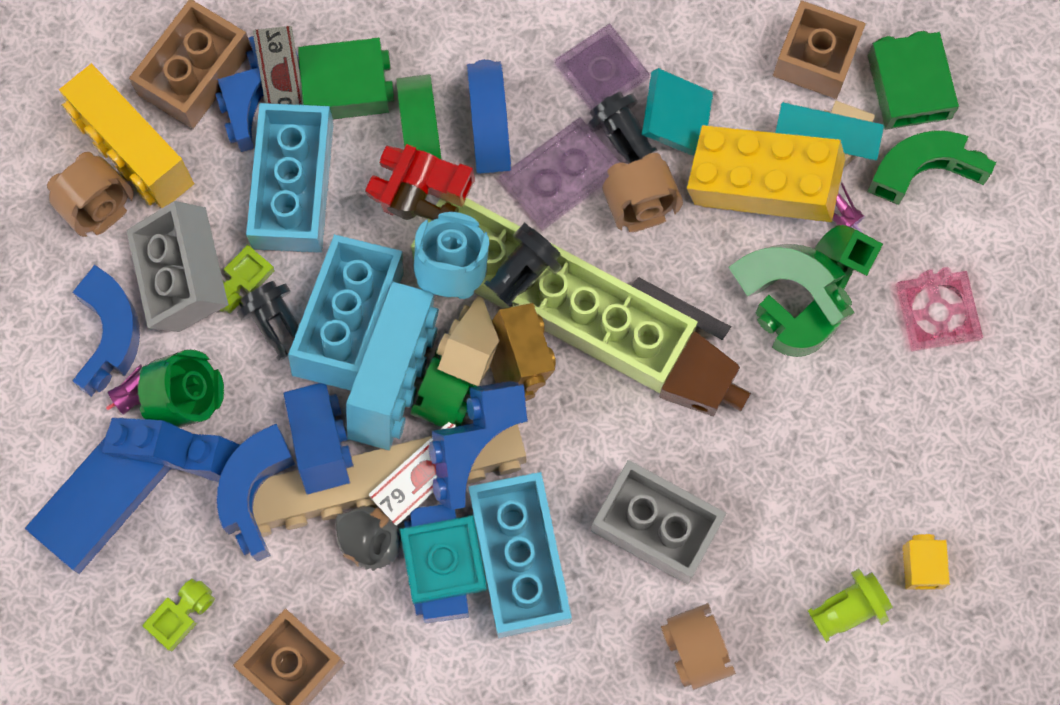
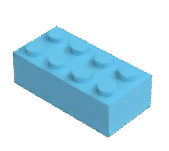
[246,103,334,253]
[288,234,404,391]
[346,282,439,451]
[468,472,572,639]

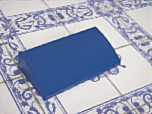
[25,417,172,574]

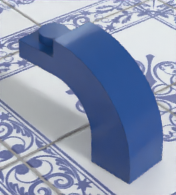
[467,59,511,174]
[72,265,140,397]
[217,424,296,562]

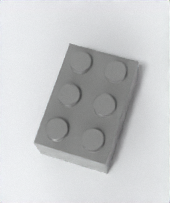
[127,201,228,332]
[591,460,727,585]

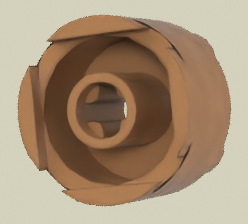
[47,151,133,237]
[602,153,683,232]
[661,603,736,690]

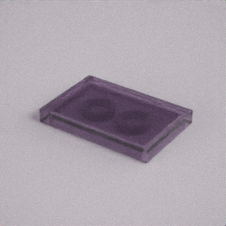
[499,117,620,231]

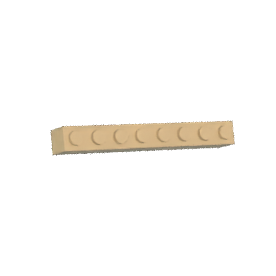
[239,424,526,537]

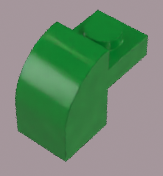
[815,225,883,289]
[755,295,841,357]

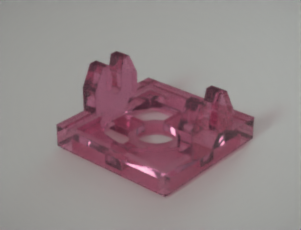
[896,267,983,352]

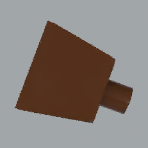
[659,331,751,417]

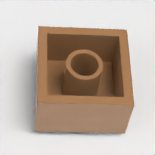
[773,0,866,99]
[233,608,345,705]

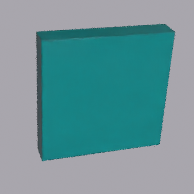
[642,68,713,156]
[400,515,487,605]

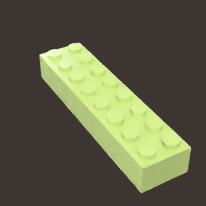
[411,198,698,393]

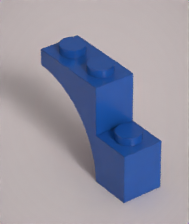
[215,36,300,152]
[429,381,528,510]
[102,418,240,482]

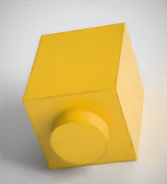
[902,534,950,590]

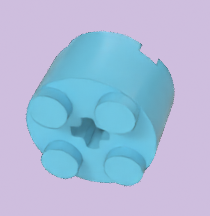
[414,212,489,299]

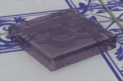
[555,23,650,110]

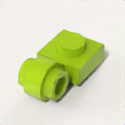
[220,245,275,314]
[142,578,215,652]

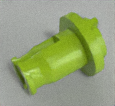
[807,568,893,643]

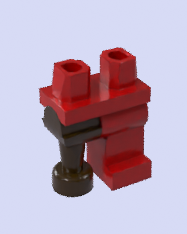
[365,144,475,220]

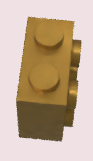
[490,303,556,401]

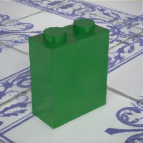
[867,31,959,130]
[298,37,395,120]

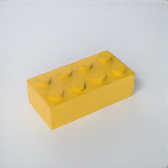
[58,63,194,209]
[687,125,846,222]

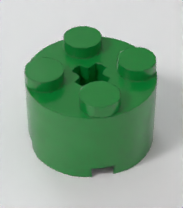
[410,347,477,428]
[138,349,224,428]

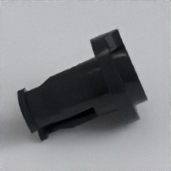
[588,91,658,164]
[484,222,562,307]
[237,281,299,361]

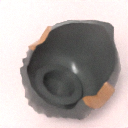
[335,506,401,571]

